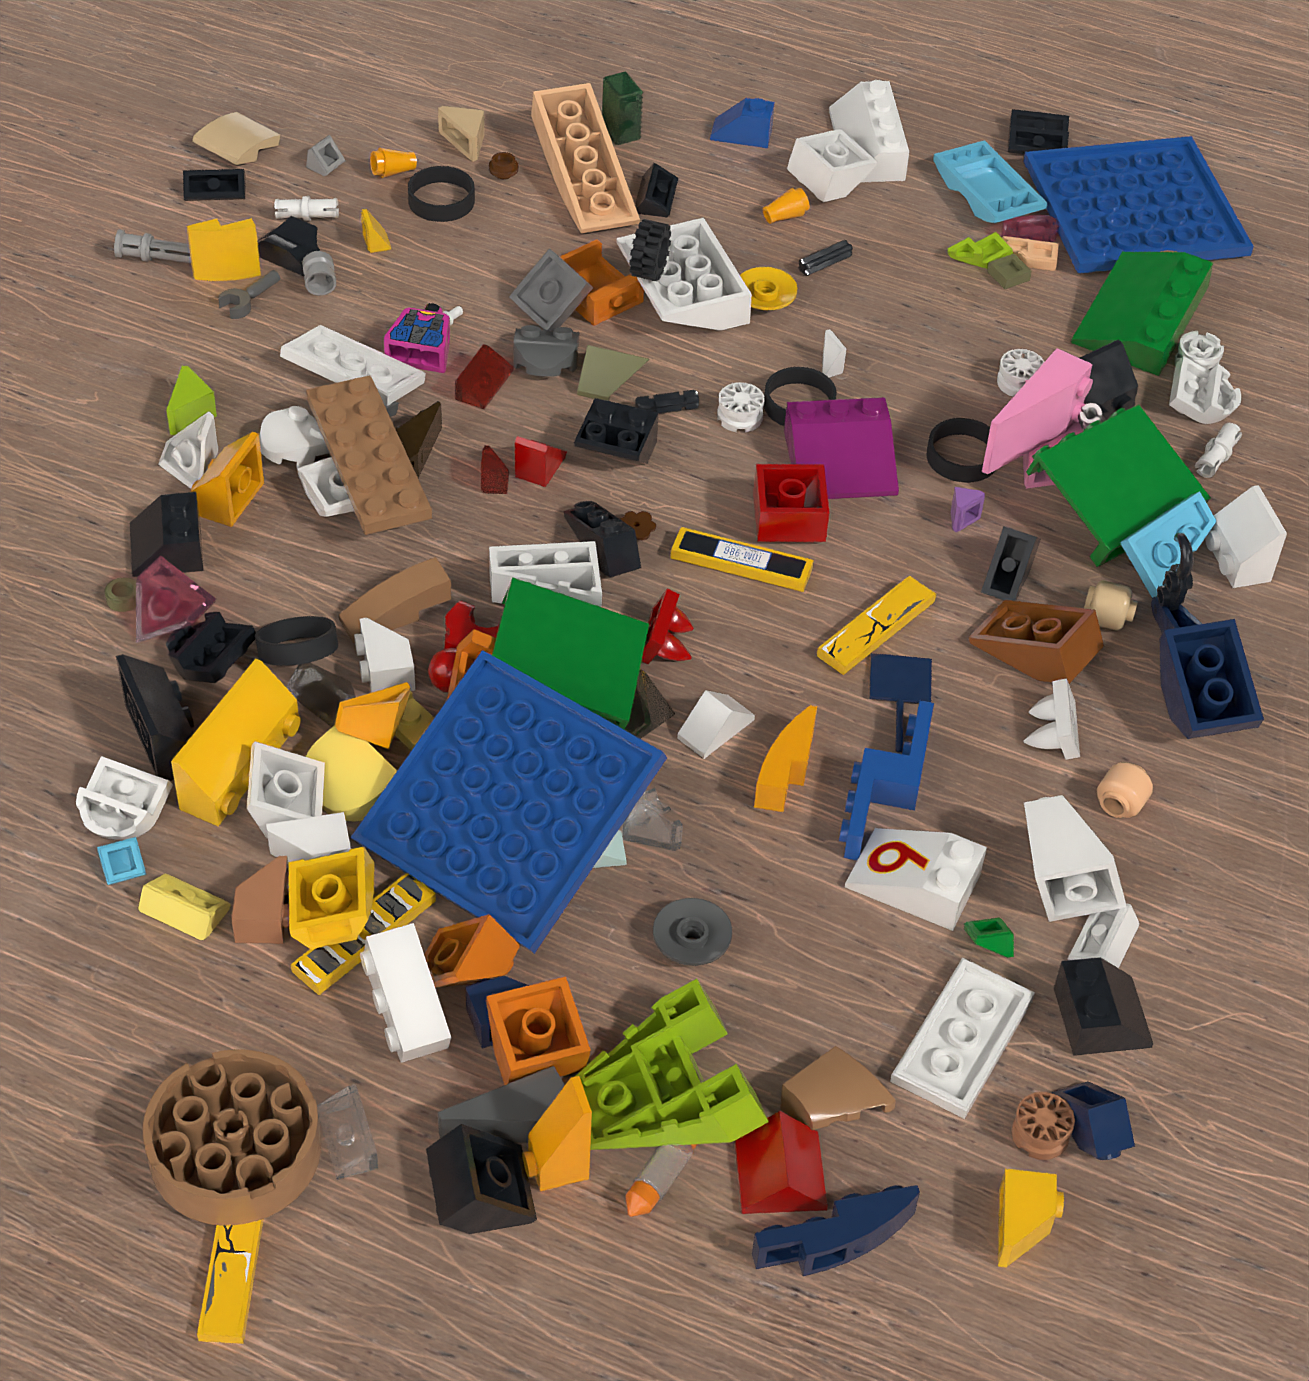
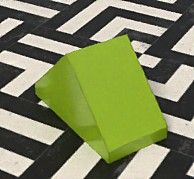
[166,365,217,435]

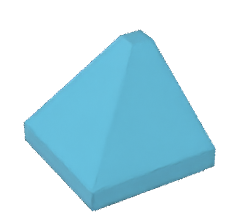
[97,837,146,885]

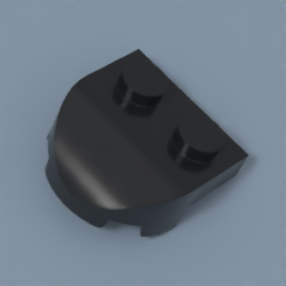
[166,612,256,683]

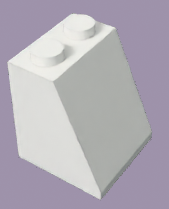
[1024,795,1127,922]

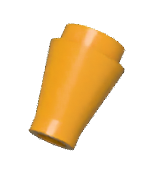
[370,148,417,178]
[762,188,810,224]

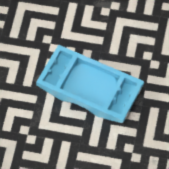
[933,140,1047,223]

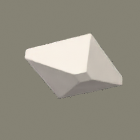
[822,329,846,377]

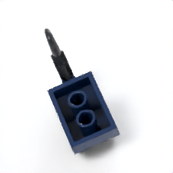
[1151,532,1264,739]

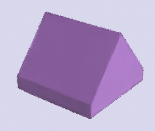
[951,487,985,532]

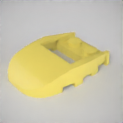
[306,691,434,822]

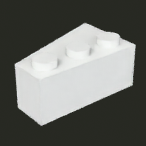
[489,541,602,607]
[360,923,451,1063]

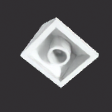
[247,742,325,838]

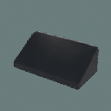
[635,163,678,218]
[183,169,246,201]

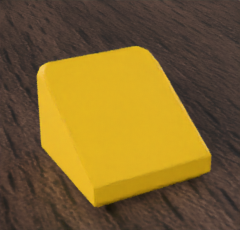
[361,209,391,253]

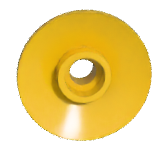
[740,267,798,310]

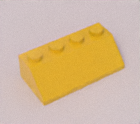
[171,658,301,827]

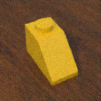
[998,1168,1064,1267]

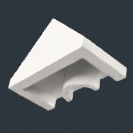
[158,411,218,488]

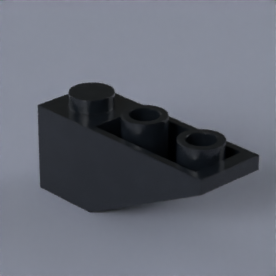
[563,501,642,578]

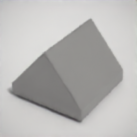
[306,135,346,176]

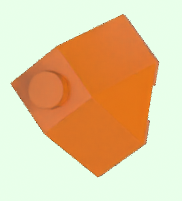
[424,914,521,988]

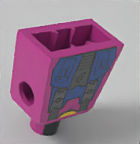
[384,303,450,373]

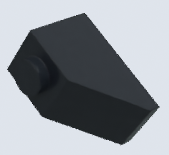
[981,526,1041,601]

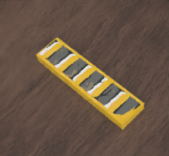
[291,873,436,995]

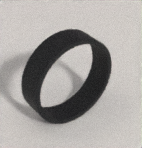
[408,166,475,222]
[764,367,837,426]
[926,418,996,483]
[255,616,338,666]

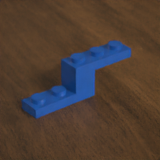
[839,700,934,860]

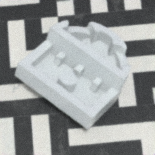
[1169,356,1241,424]
[259,406,330,468]
[76,756,173,840]

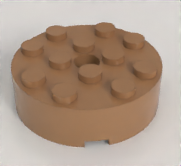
[143,1049,322,1225]

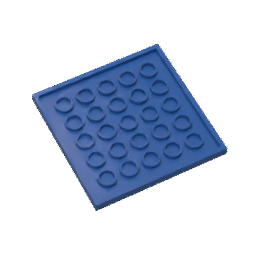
[1023,136,1254,273]
[351,650,667,954]

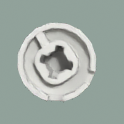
[1175,331,1224,371]
[997,349,1045,397]
[717,382,764,433]

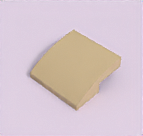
[192,112,280,165]

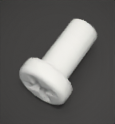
[443,306,463,326]

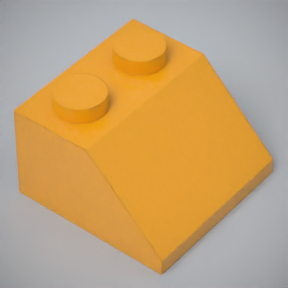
[191,431,264,527]

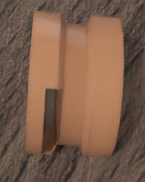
[1011,1092,1075,1160]

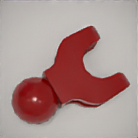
[428,600,499,693]

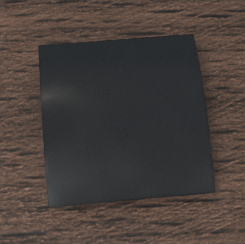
[1008,109,1070,154]

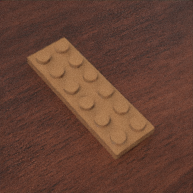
[306,375,432,535]

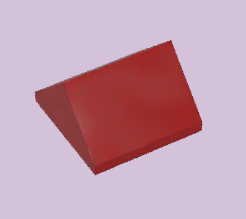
[734,1111,828,1214]

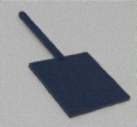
[869,653,932,753]

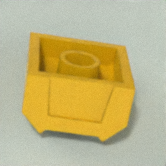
[288,847,374,949]

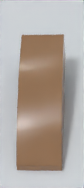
[339,557,451,643]

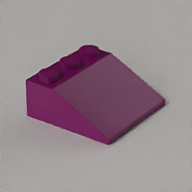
[784,397,899,499]

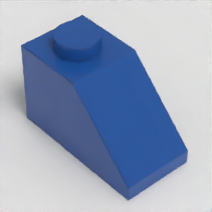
[710,98,775,148]

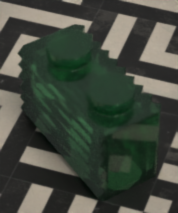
[602,71,644,145]

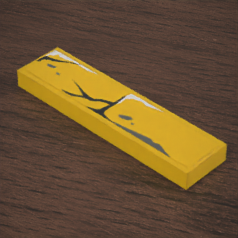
[817,575,936,675]
[197,1219,264,1344]

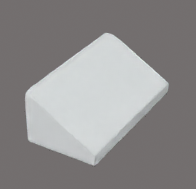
[1068,904,1139,968]

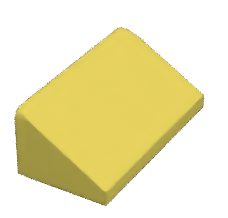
[138,873,231,940]

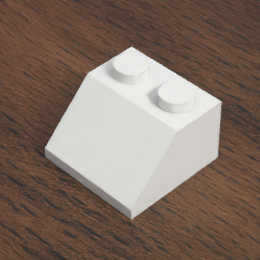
[787,129,877,202]
[1205,485,1287,588]

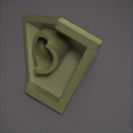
[577,345,650,401]

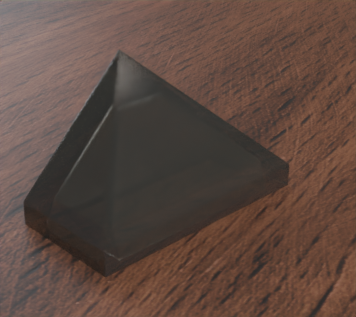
[286,662,356,727]
[625,669,675,739]

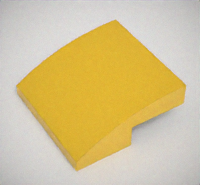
[186,218,261,281]

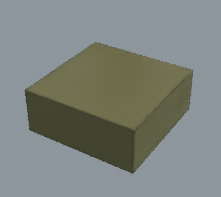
[987,254,1032,289]

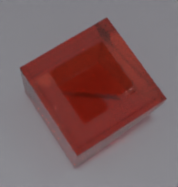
[481,445,509,494]

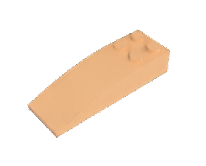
[531,83,640,233]

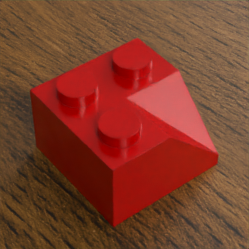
[753,464,830,542]

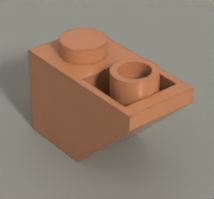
[232,856,289,944]

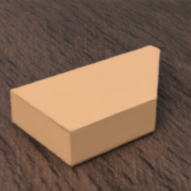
[1002,236,1059,271]

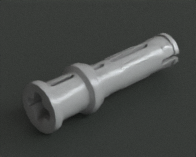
[114,229,191,263]

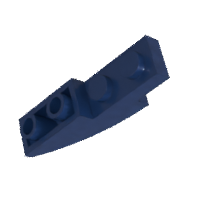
[752,1185,920,1276]

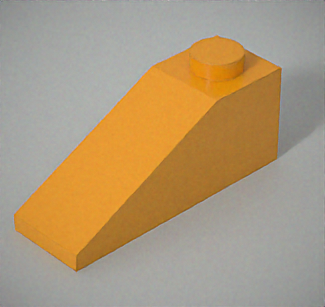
[522,1076,592,1192]

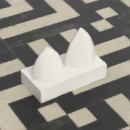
[1024,678,1080,760]

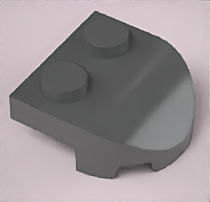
[513,325,580,376]

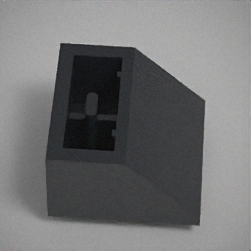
[574,398,659,464]

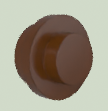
[489,152,519,179]

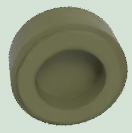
[105,577,142,612]

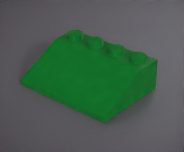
[1071,251,1213,376]

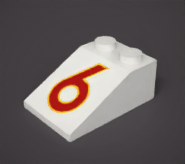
[845,828,987,931]

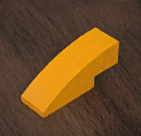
[754,705,817,812]

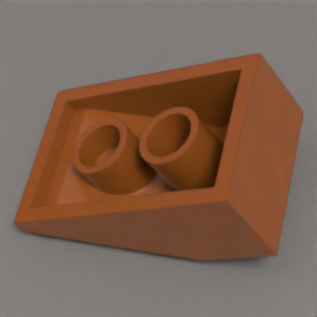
[968,600,1104,684]

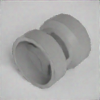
[302,251,336,296]

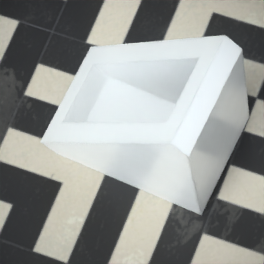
[677,690,755,759]

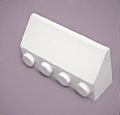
[829,80,909,182]

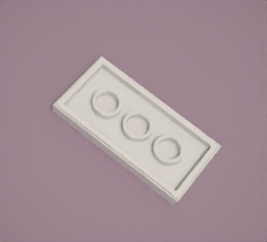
[280,325,426,406]
[890,958,1035,1119]

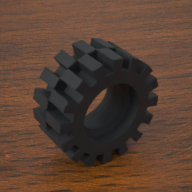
[629,219,671,281]

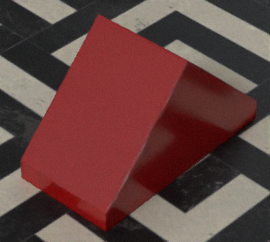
[515,436,567,487]

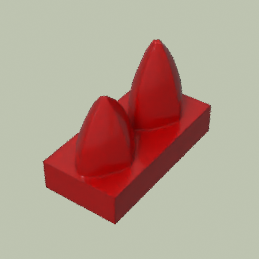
[642,588,694,665]

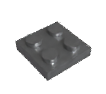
[509,248,593,330]

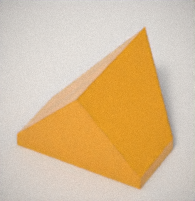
[335,682,411,749]

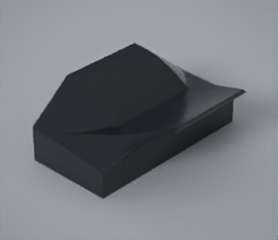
[257,216,320,276]

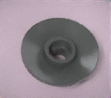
[653,898,732,966]

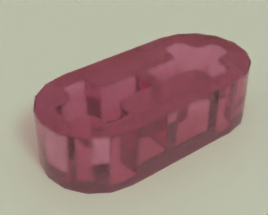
[1001,215,1059,242]

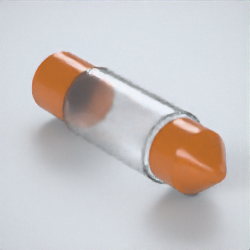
[625,1144,698,1217]

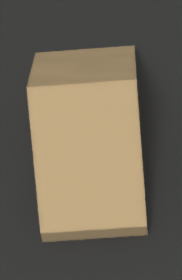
[438,106,485,162]

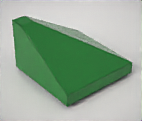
[964,917,1014,958]

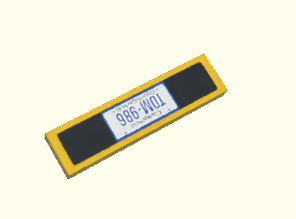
[670,527,814,592]

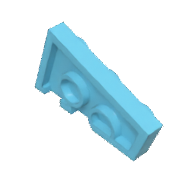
[1120,491,1216,598]

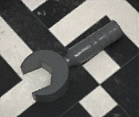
[218,270,280,319]

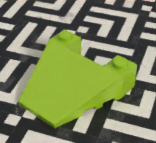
[576,978,769,1150]

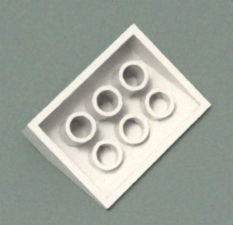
[617,218,752,331]

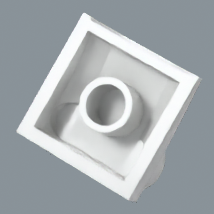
[297,457,355,517]

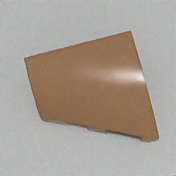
[780,1046,896,1130]

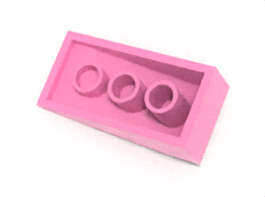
[982,348,1093,474]

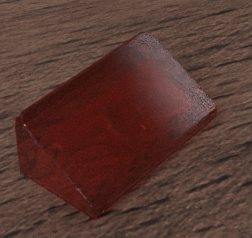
[455,344,514,409]

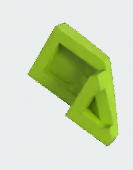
[947,232,1013,269]

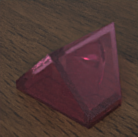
[136,556,216,643]

